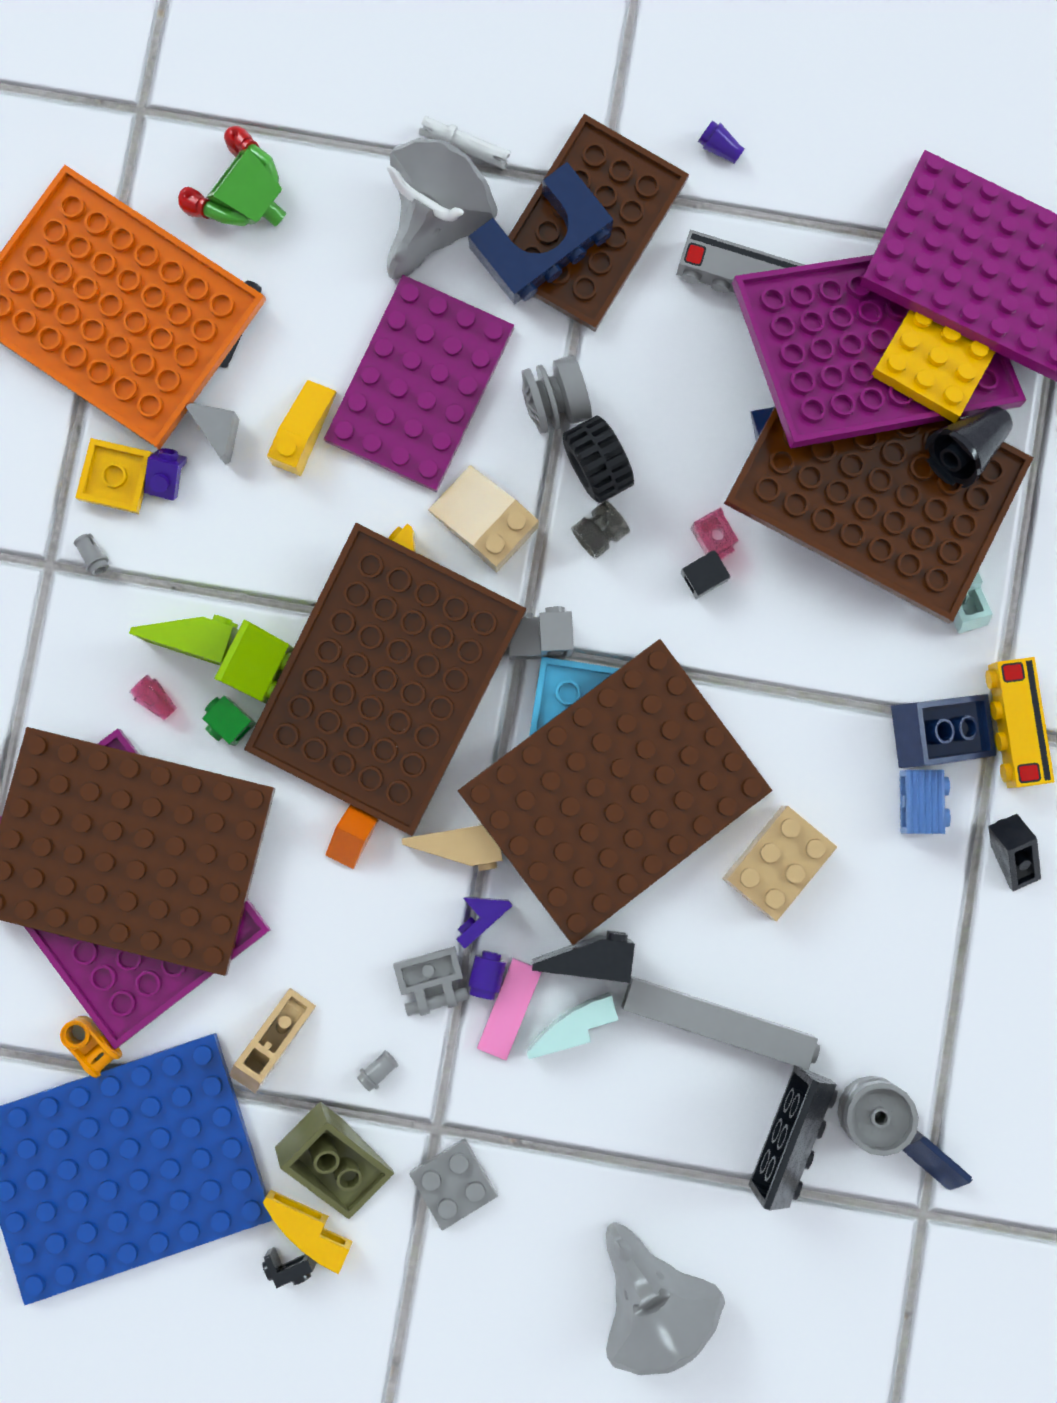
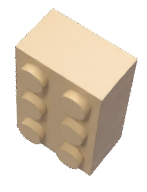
[722,806,837,921]

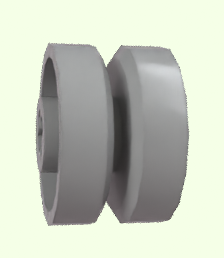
[837,1076,919,1156]

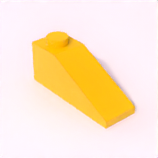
[267,380,337,476]

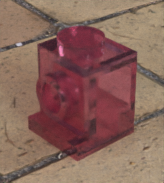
[690,507,739,559]

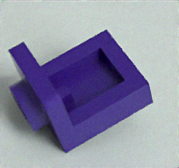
[144,448,187,501]

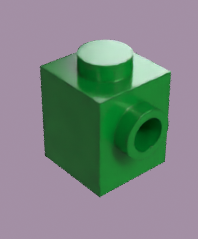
[202,696,257,746]

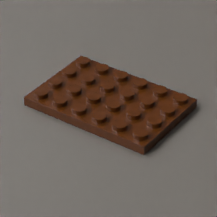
[508,114,689,332]

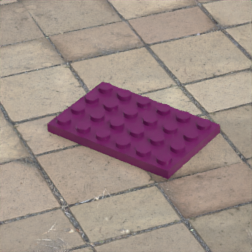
[324,275,514,492]

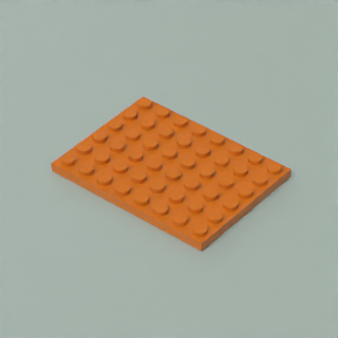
[0,164,266,450]

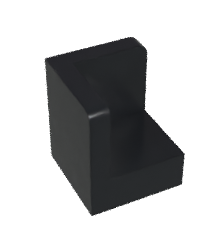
[681,551,731,599]

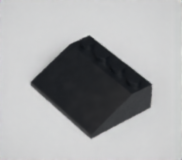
[748,1066,838,1211]

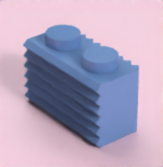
[899,770,951,834]

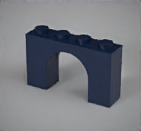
[468,162,613,305]

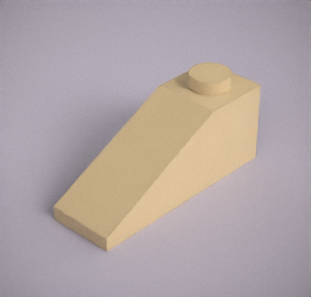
[401,825,503,871]
[229,988,316,1094]

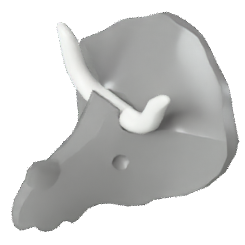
[387,138,498,280]

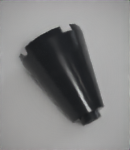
[925,406,1013,488]

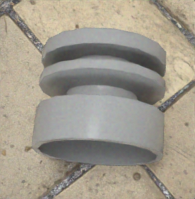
[521,355,592,434]

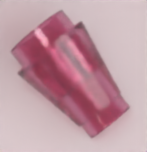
[129,674,177,721]

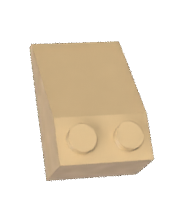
[428,465,539,573]

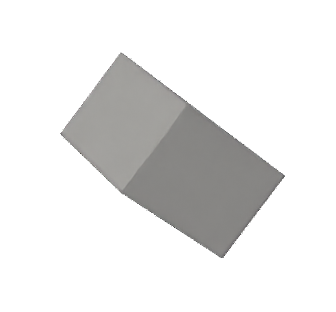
[185,403,240,465]

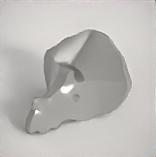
[606,1222,725,1375]

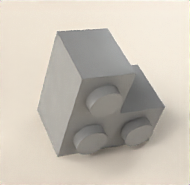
[509,606,574,660]

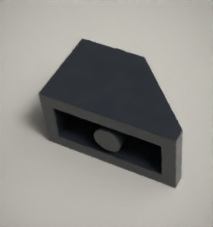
[988,814,1041,892]

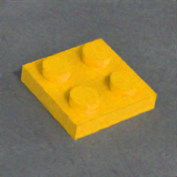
[75,438,153,514]

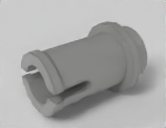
[74,533,109,575]
[357,1050,399,1092]

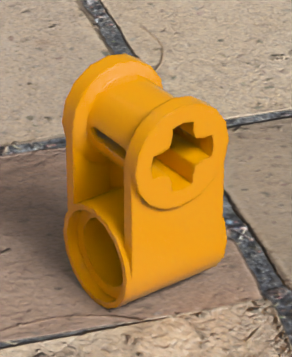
[60,1015,122,1078]

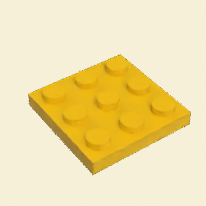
[871,310,995,423]

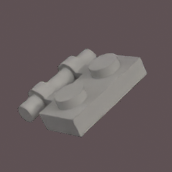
[393,946,469,1016]

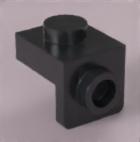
[262,1247,317,1289]

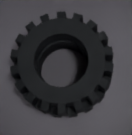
[563,415,634,503]

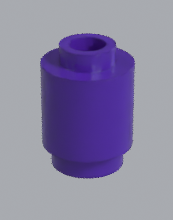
[468,950,506,1000]

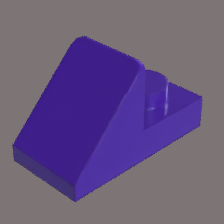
[456,897,513,949]

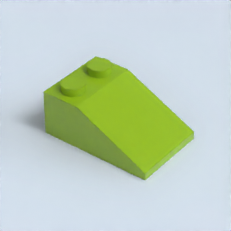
[129,614,238,666]
[214,619,294,704]

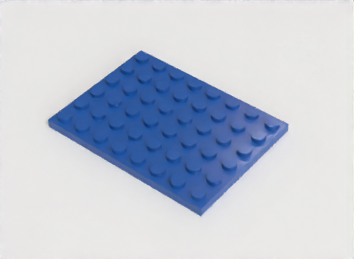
[0,1033,273,1306]

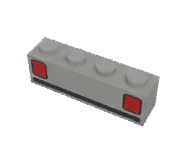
[676,229,805,293]

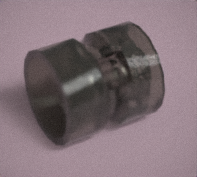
[571,500,630,559]

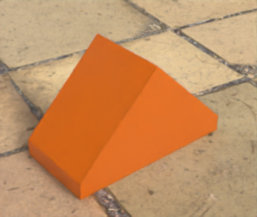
[325,805,379,869]

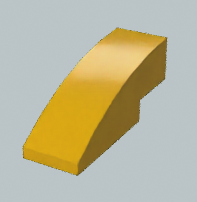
[263,1190,353,1275]

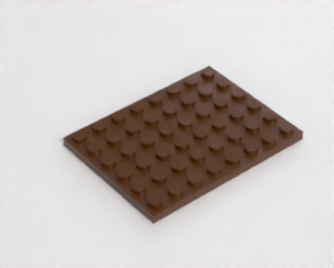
[724,406,1034,624]
[244,523,527,836]
[457,639,773,946]
[0,727,276,976]

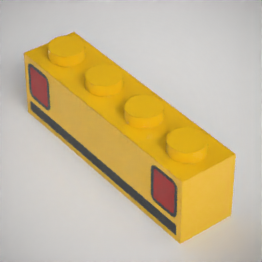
[985,657,1055,788]

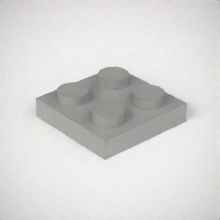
[409,1138,498,1231]

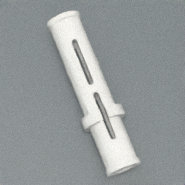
[419,115,511,170]

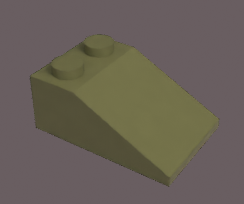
[275,1102,394,1219]

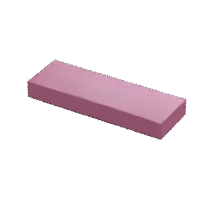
[477,958,542,1061]

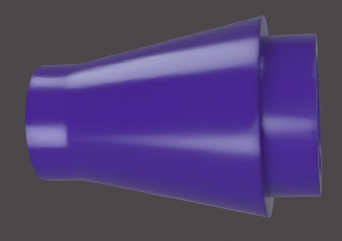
[698,120,745,164]

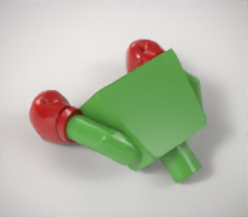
[178,125,286,227]

